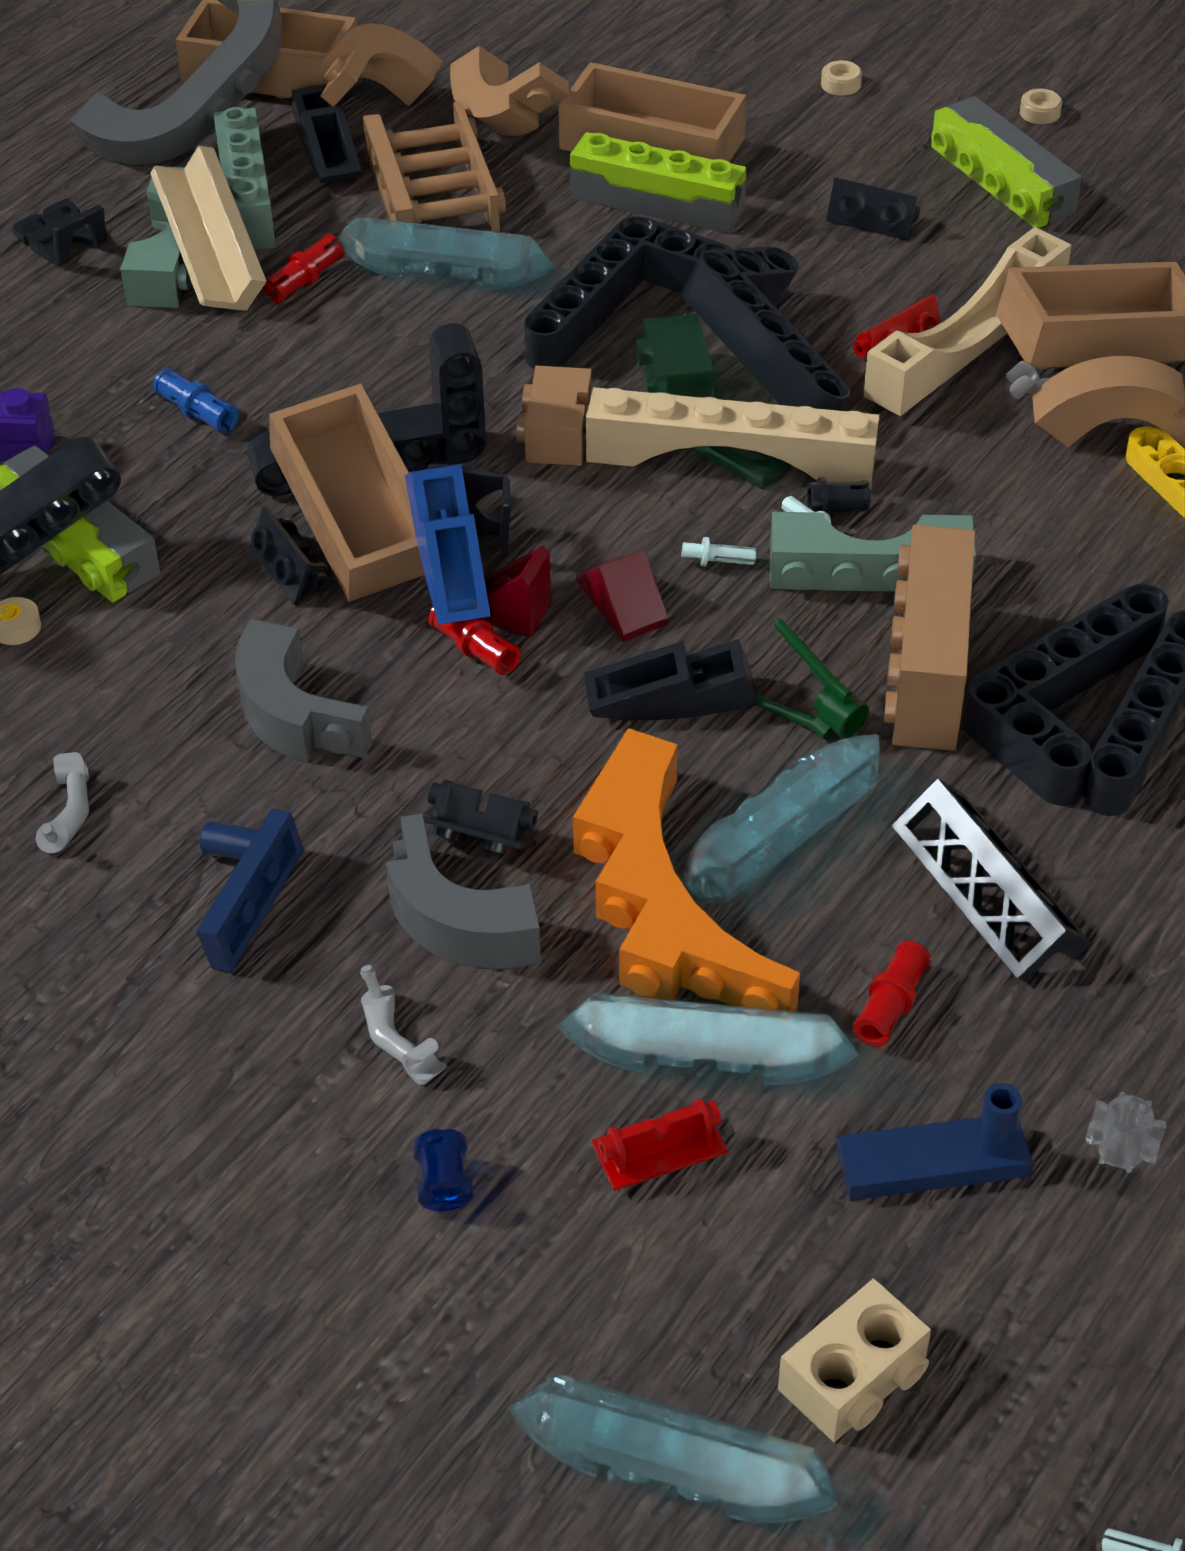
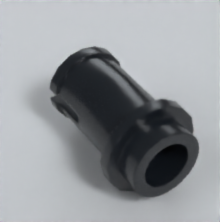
[807,477,871,513]

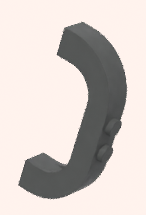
[70,0,283,165]

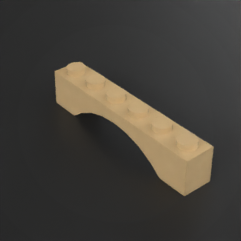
[864,227,1072,416]
[586,387,879,490]

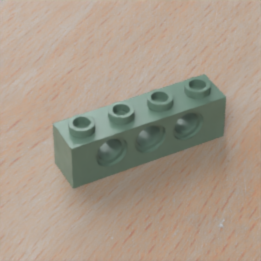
[213,107,276,250]

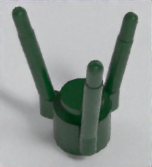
[755,619,869,739]

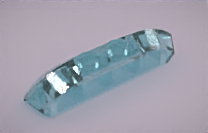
[336,217,555,289]
[683,735,880,904]
[557,993,859,1085]
[507,1374,839,1523]

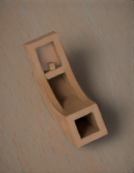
[320,23,443,107]
[450,46,569,136]
[1032,356,1185,447]

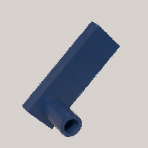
[196,809,304,973]
[836,1083,1033,1201]

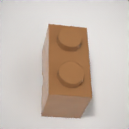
[516,365,592,466]

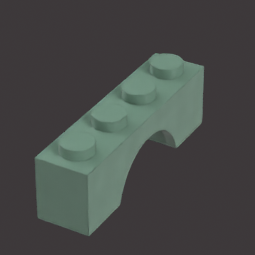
[120,167,192,308]
[770,512,976,592]

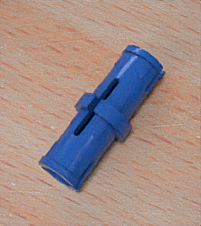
[153,368,239,434]

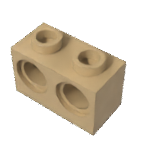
[778,1278,931,1443]

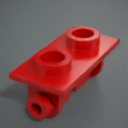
[853,294,941,358]
[591,1098,728,1191]

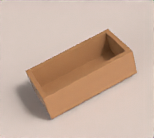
[175,0,357,99]
[559,62,746,162]
[996,262,1185,370]
[269,383,425,602]
[884,525,975,751]

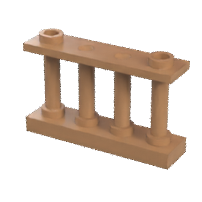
[363,102,506,247]

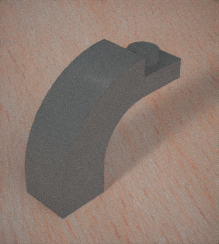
[235,619,372,763]
[386,814,541,969]

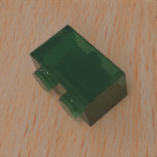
[636,314,714,398]

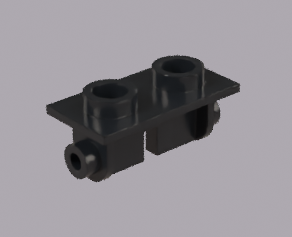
[826,177,920,240]
[250,506,331,605]
[423,779,538,855]

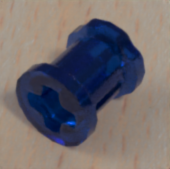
[413,1129,473,1212]

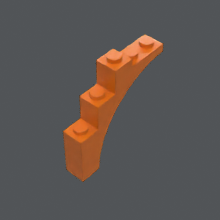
[573,728,800,1026]

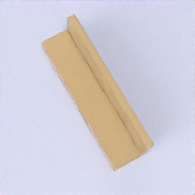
[150,146,267,311]

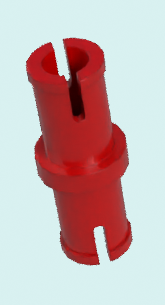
[263,234,345,304]
[429,608,521,676]
[853,941,931,1047]

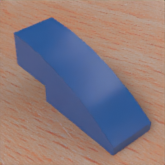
[404,465,490,625]

